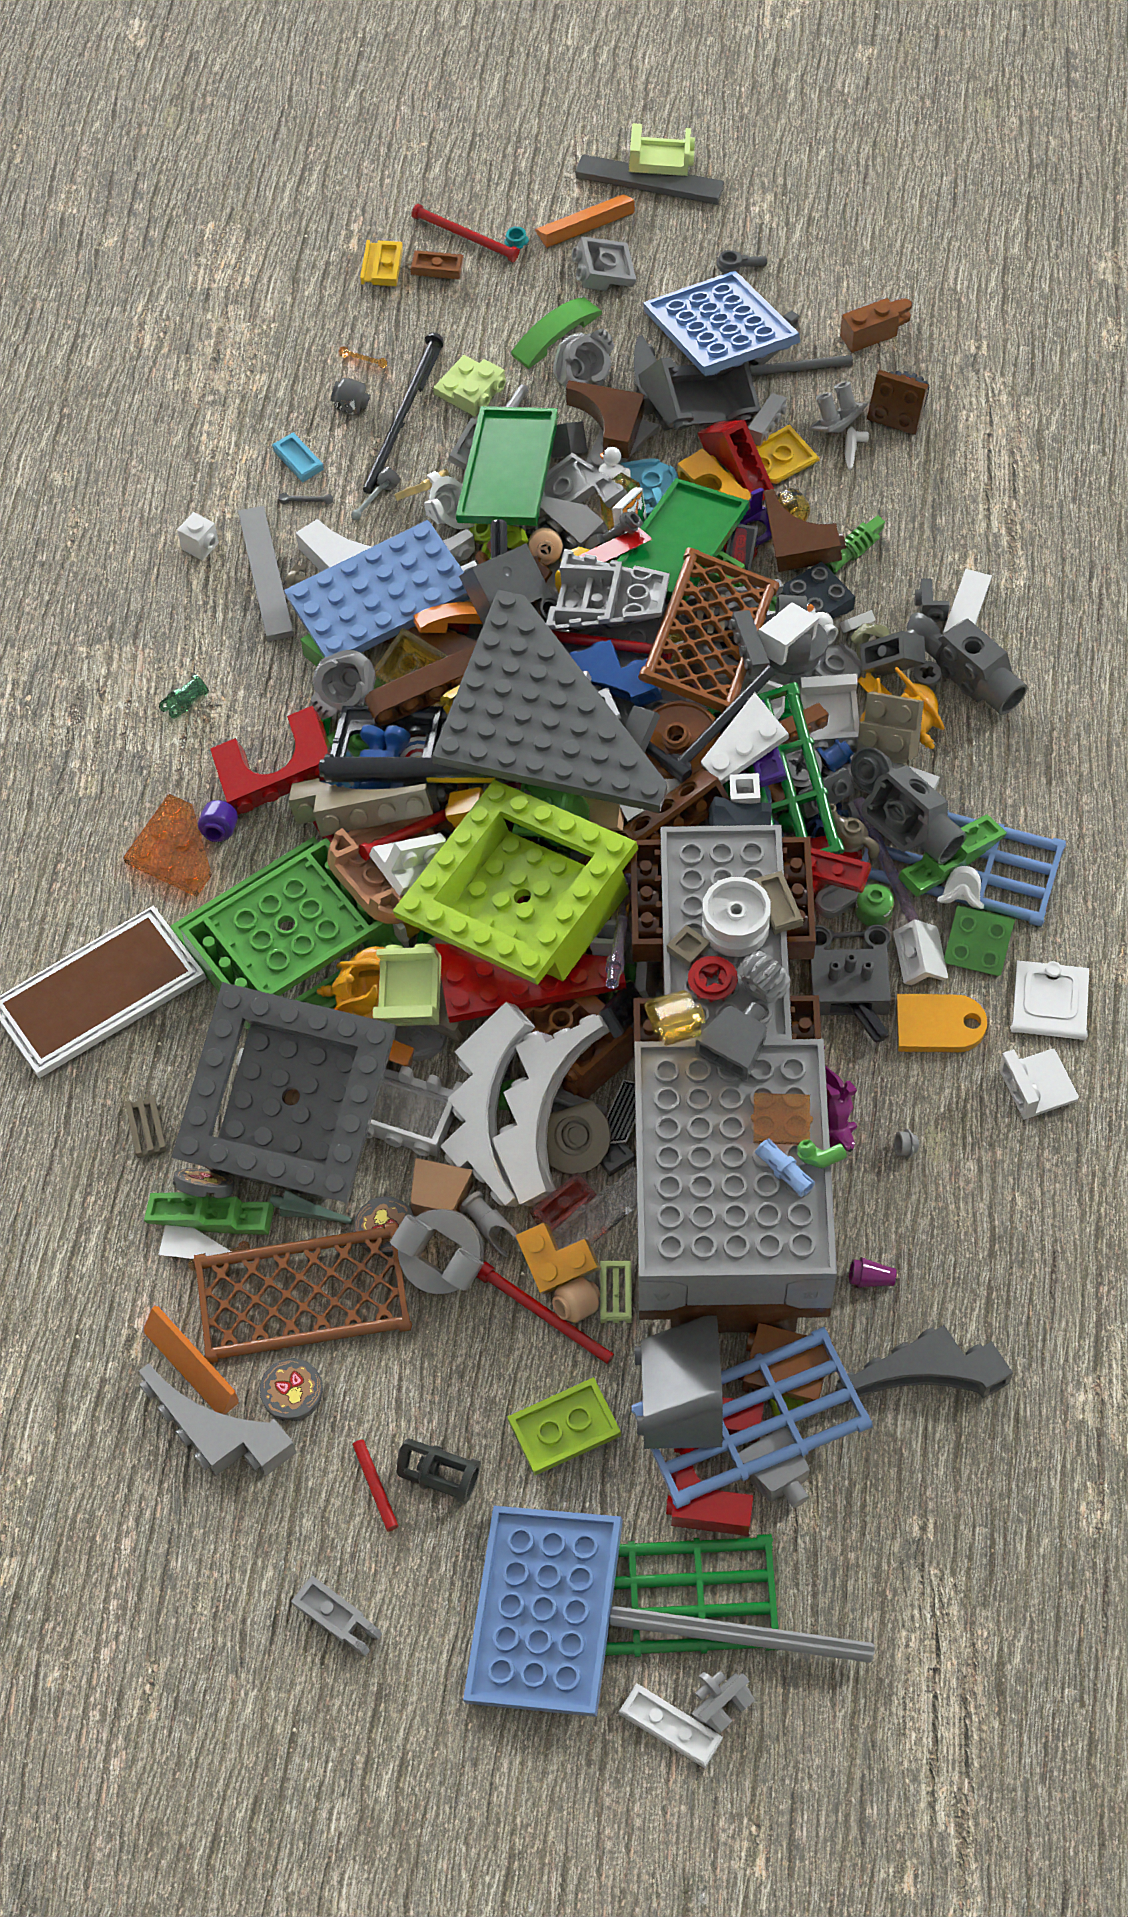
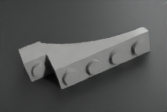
[139,1363,297,1476]

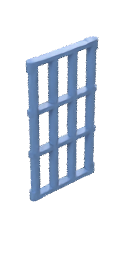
[862,810,1066,927]
[631,1327,873,1509]

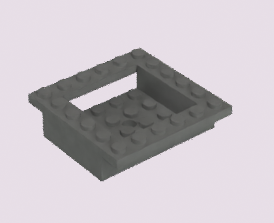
[171,982,397,1203]

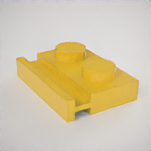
[360,240,403,286]

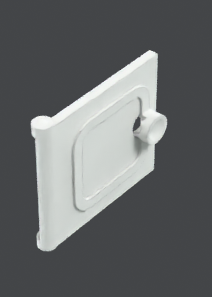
[1010,960,1089,1041]

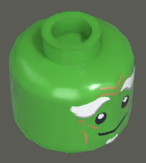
[855,884,894,926]

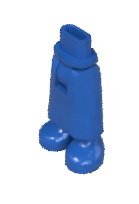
[353,725,411,789]

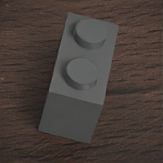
[860,631,926,676]

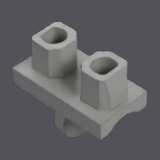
[691,1670,755,1733]

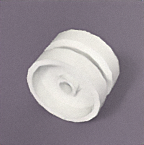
[702,877,771,957]

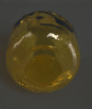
[776,488,811,521]

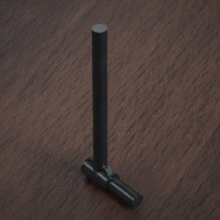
[645,665,776,783]

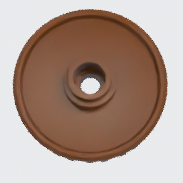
[645,700,721,779]

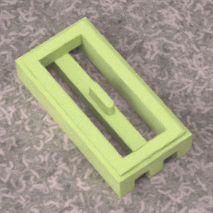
[600,1261,632,1323]

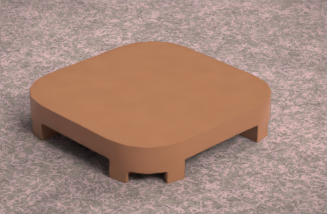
[327,815,435,924]

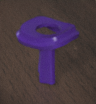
[739,488,772,546]

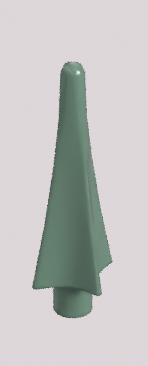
[270,1190,352,1224]

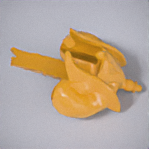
[857,667,945,749]
[317,946,385,1019]

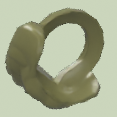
[851,623,891,661]

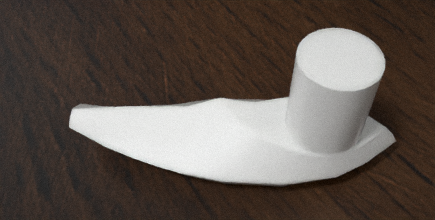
[845,426,869,470]

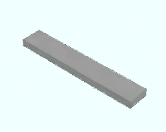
[238,505,294,642]

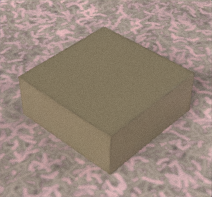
[666,925,710,968]

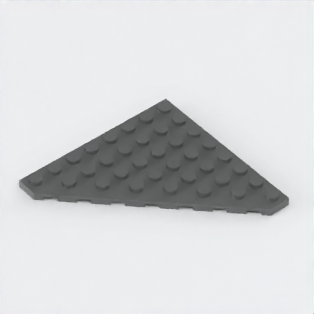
[432,590,667,813]

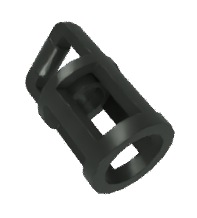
[396,1438,481,1504]

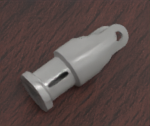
[460,1191,518,1258]

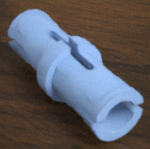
[755,1138,815,1197]

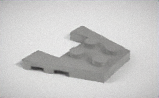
[535,453,628,551]

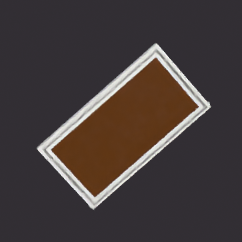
[0,906,206,1078]

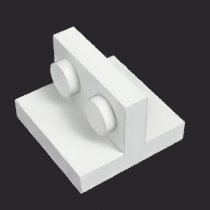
[369,833,446,896]

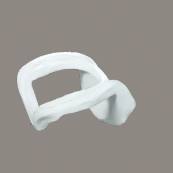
[937,866,984,909]

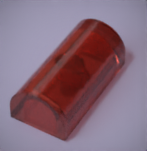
[530,1172,597,1233]

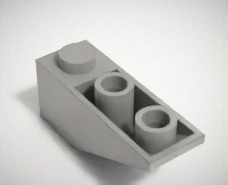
[538,496,608,549]

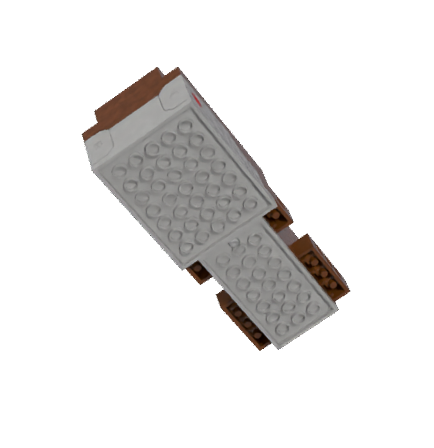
[631,825,837,1333]

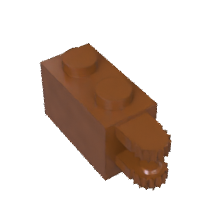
[840,297,912,353]

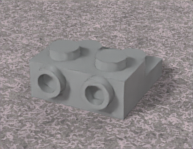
[571,236,636,291]

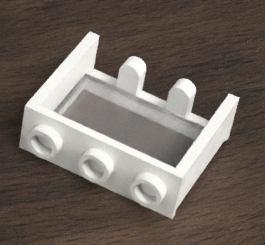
[366,1066,462,1157]

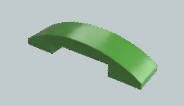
[511,297,602,369]

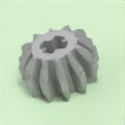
[737,951,791,1004]

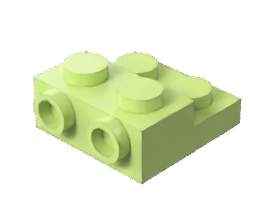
[433,355,506,416]

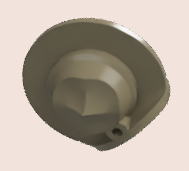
[547,1100,611,1174]

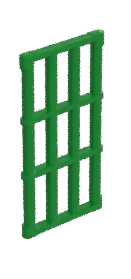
[707,682,845,855]
[605,1534,778,1657]

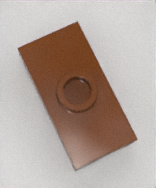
[410,250,464,280]

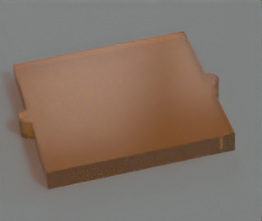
[750,1093,813,1145]

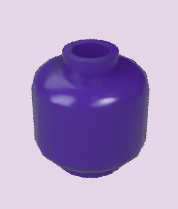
[198,800,238,842]

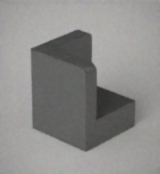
[551,421,588,458]

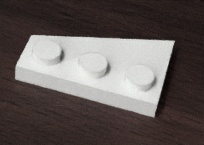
[701,692,789,785]

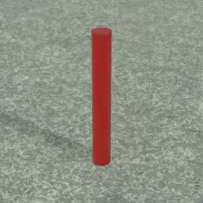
[352,1439,399,1531]

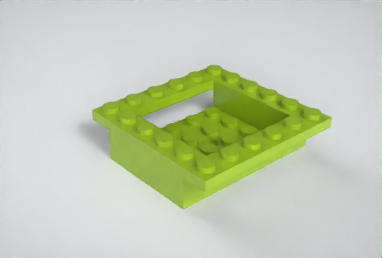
[393,780,639,985]

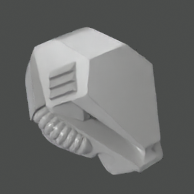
[553,328,614,389]
[311,650,376,719]

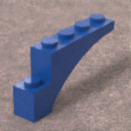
[569,640,663,707]

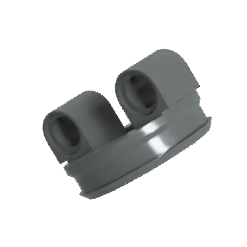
[763,595,828,675]

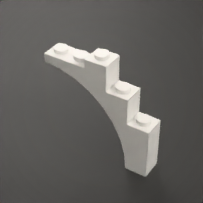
[296,519,475,572]
[441,1002,535,1207]
[491,1014,610,1206]

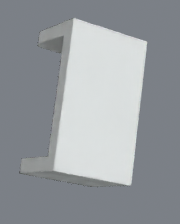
[758,602,819,665]

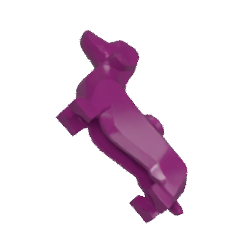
[824,1046,857,1152]

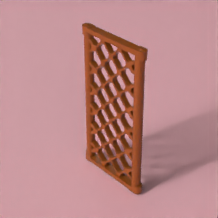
[638,547,780,712]
[193,1222,413,1364]

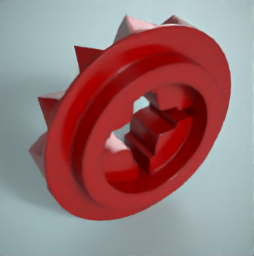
[688,956,738,1003]

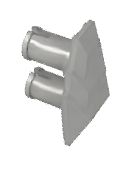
[808,381,868,433]

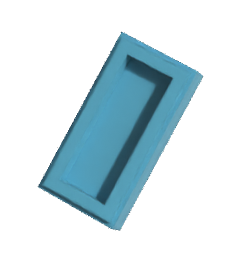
[272,432,324,483]

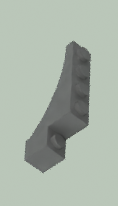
[835,1325,1013,1406]

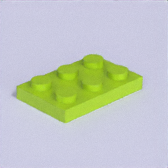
[507,1377,621,1476]

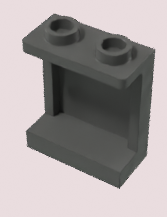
[790,753,855,819]

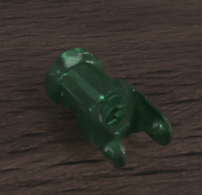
[159,674,209,718]

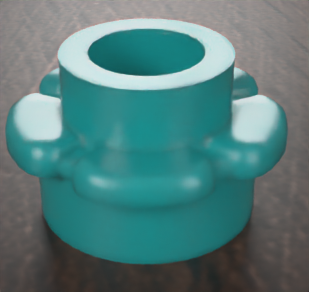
[504,226,529,250]

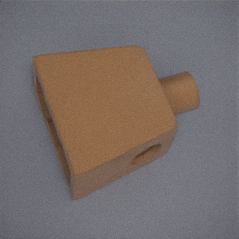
[410,1158,474,1235]

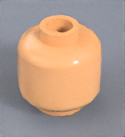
[528,528,563,565]
[552,1277,600,1323]

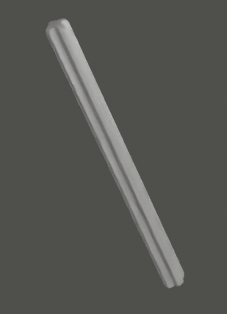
[610,1606,875,1663]

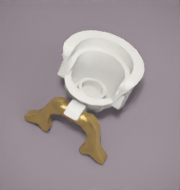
[394,468,474,529]

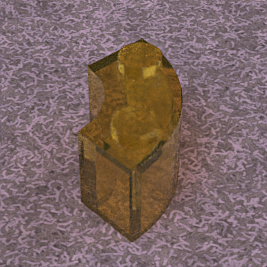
[645,990,705,1046]

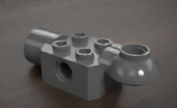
[906,612,1028,715]
[850,747,967,864]

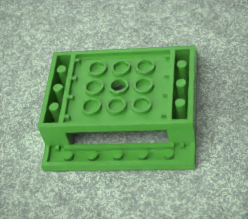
[170,836,405,1031]

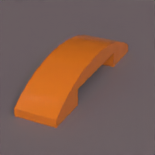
[413,602,482,633]

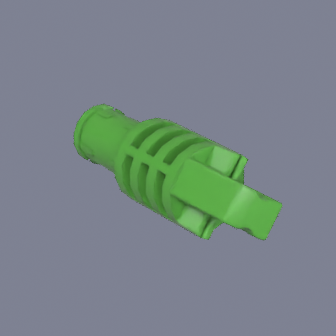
[825,515,885,574]

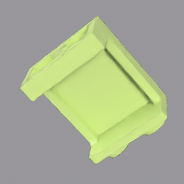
[629,123,695,176]
[373,944,441,1026]

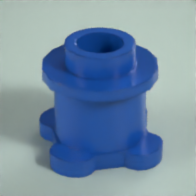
[816,739,854,772]

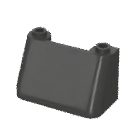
[638,357,760,430]
[634,1315,723,1449]

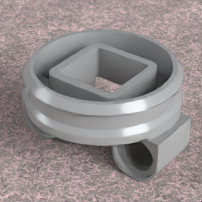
[390,1209,484,1294]

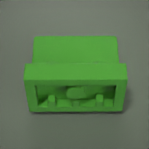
[944,905,1015,976]

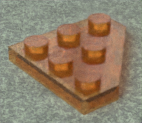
[123,793,212,897]

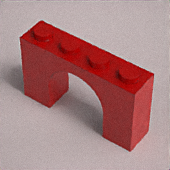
[210,705,331,815]
[666,1397,764,1536]

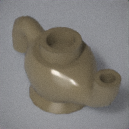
[829,804,880,859]

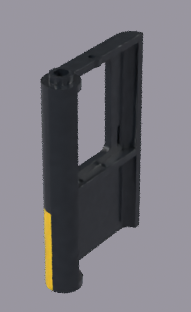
[319,706,498,783]

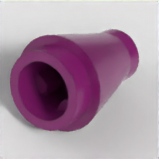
[849,1257,896,1288]

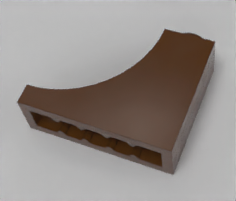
[566,380,645,459]
[764,489,846,572]

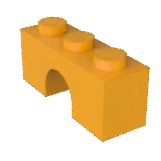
[677,448,751,508]

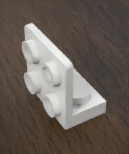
[999,1049,1079,1120]

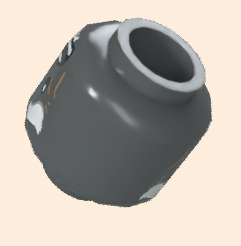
[330,377,370,415]

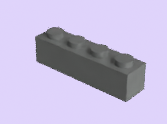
[729,610,770,677]

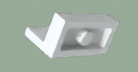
[893,919,948,986]

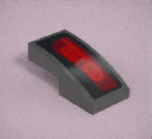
[726,524,759,571]

